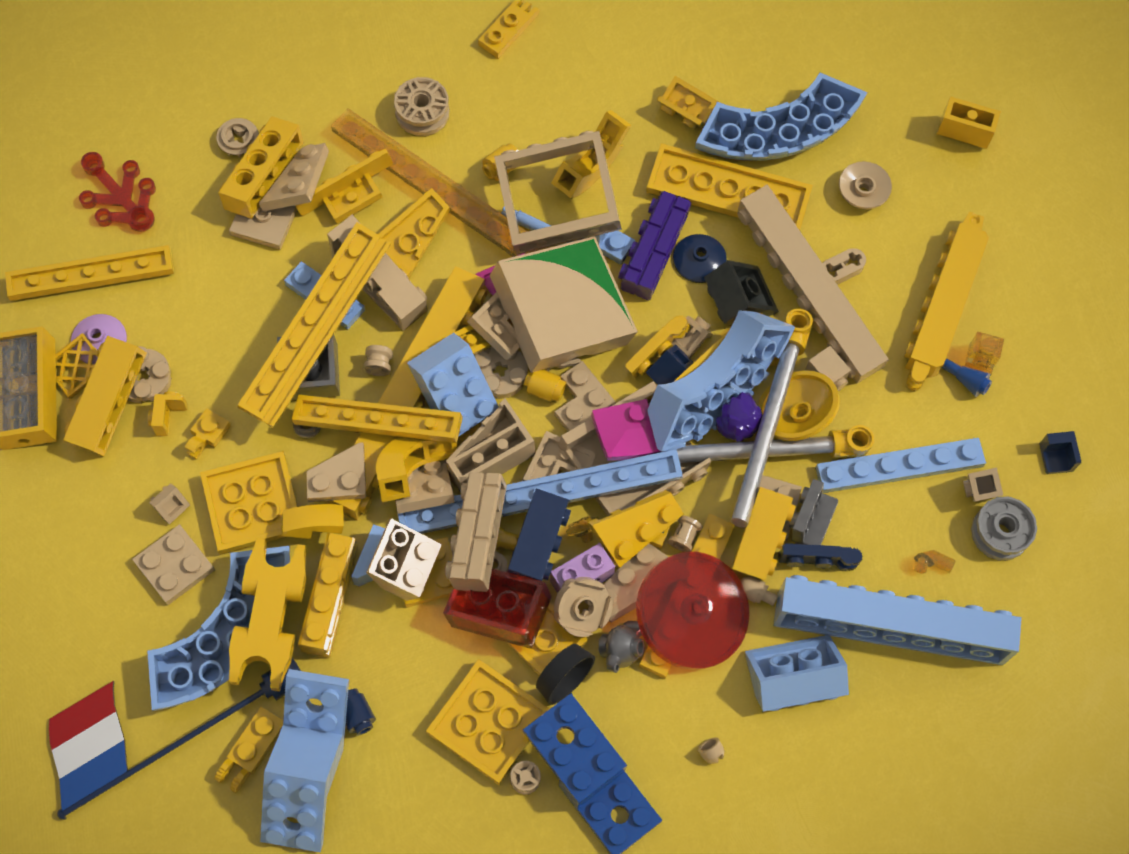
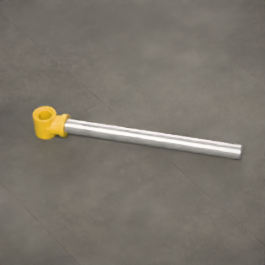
[731,308,813,527]
[661,425,874,463]

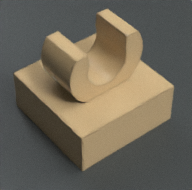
[149,483,190,525]

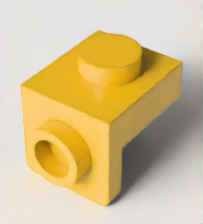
[148,391,188,436]

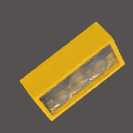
[0,326,57,450]

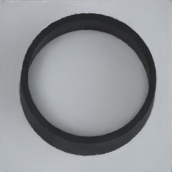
[536,644,595,705]

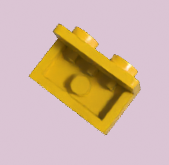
[657,76,719,130]

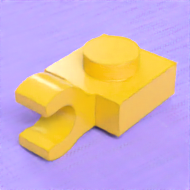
[185,408,231,459]

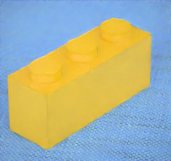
[731,487,796,580]

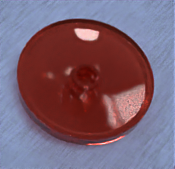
[636,552,749,670]

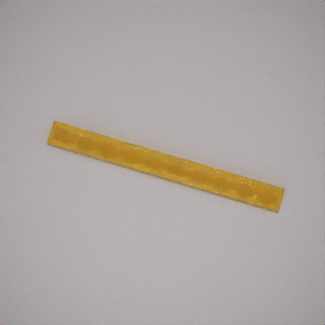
[331,108,550,257]

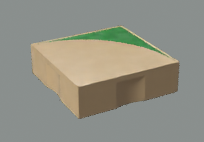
[490,236,638,373]

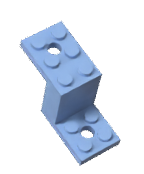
[260,669,349,852]

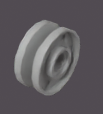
[971,497,1037,561]

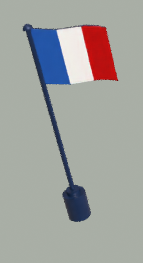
[49,657,301,820]

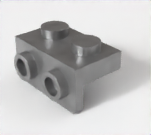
[789,479,838,545]

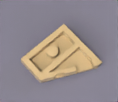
[307,443,366,502]

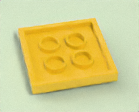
[200,451,298,554]
[426,659,550,785]

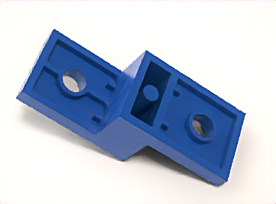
[523,693,662,854]

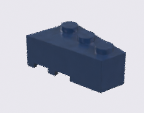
[503,488,571,593]

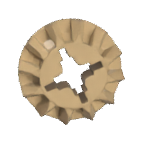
[216,118,259,158]

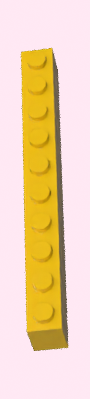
[326,266,487,520]

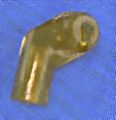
[912,550,956,574]

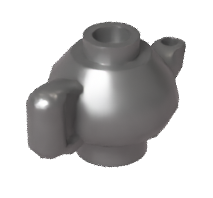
[598,621,645,673]

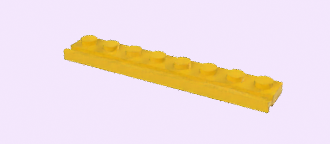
[237,222,391,428]

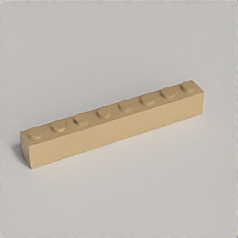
[738,184,889,383]

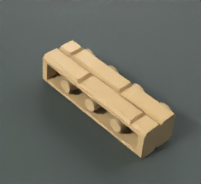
[446,472,507,592]

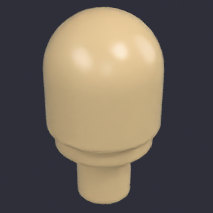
[738,576,778,606]

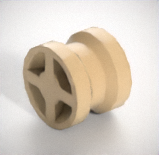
[363,345,393,376]
[511,761,541,795]

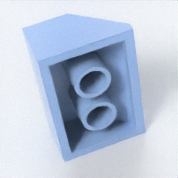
[745,635,849,712]

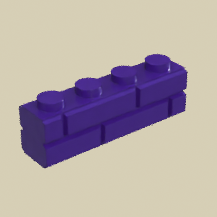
[618,191,691,301]

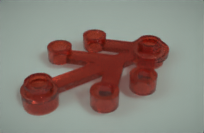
[79,152,156,232]

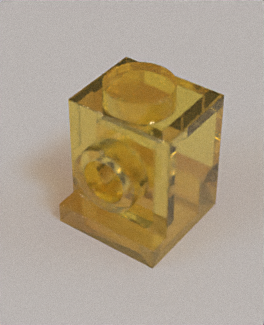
[965,331,1004,376]

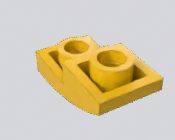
[282,504,344,539]

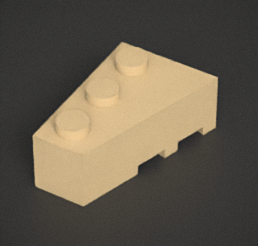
[446,398,535,493]

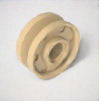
[394,77,450,136]

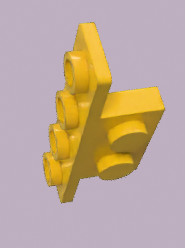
[295,149,393,224]

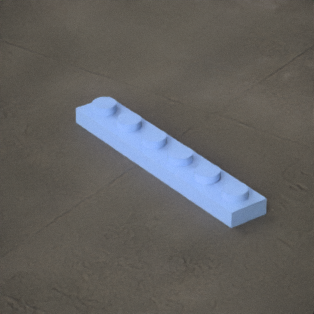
[815,438,986,493]

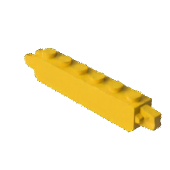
[904,212,989,391]

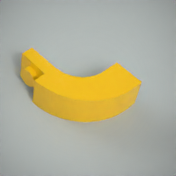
[551,110,631,198]
[376,436,457,502]

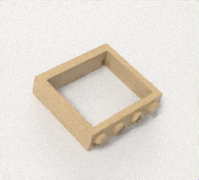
[494,131,622,255]

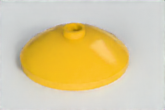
[758,370,840,441]

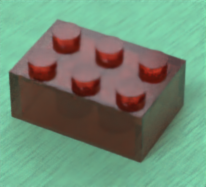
[443,568,552,649]

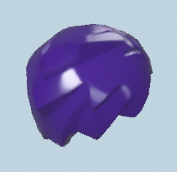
[716,392,762,442]

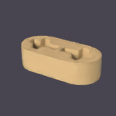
[822,248,866,285]

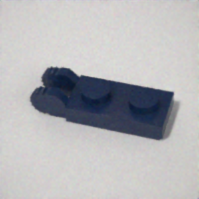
[778,544,863,571]

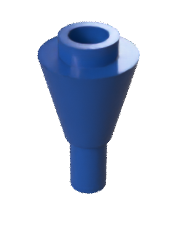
[941,359,992,397]

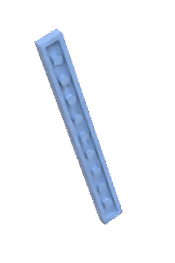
[397,449,683,534]

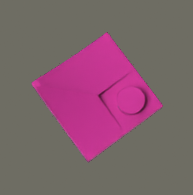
[591,399,661,461]

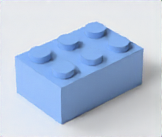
[407,333,499,437]

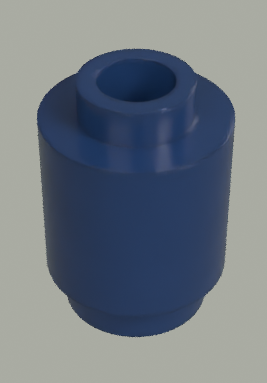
[345,688,376,736]

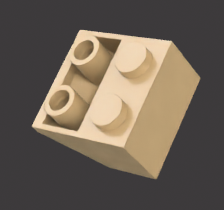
[366,519,442,601]

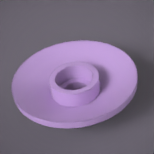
[71,314,127,365]

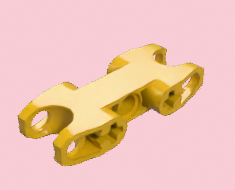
[229,538,307,691]

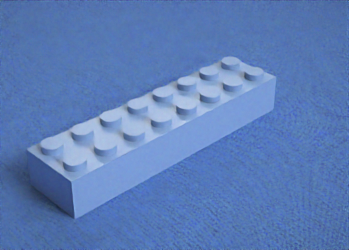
[773,575,1022,665]

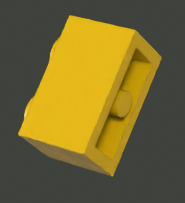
[937,96,1001,149]

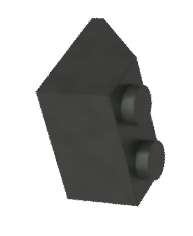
[704,260,779,325]

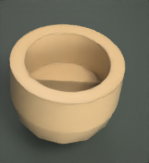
[698,737,725,764]

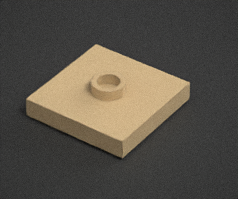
[229,205,297,250]

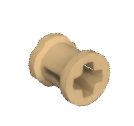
[668,515,703,553]

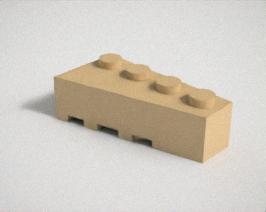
[327,214,427,331]

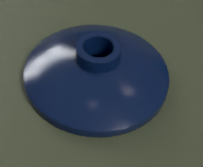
[673,234,727,283]

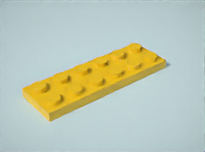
[646,143,813,230]

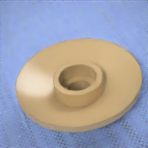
[839,161,892,209]

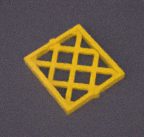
[56,333,98,399]

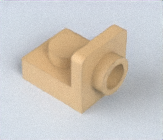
[672,316,713,358]

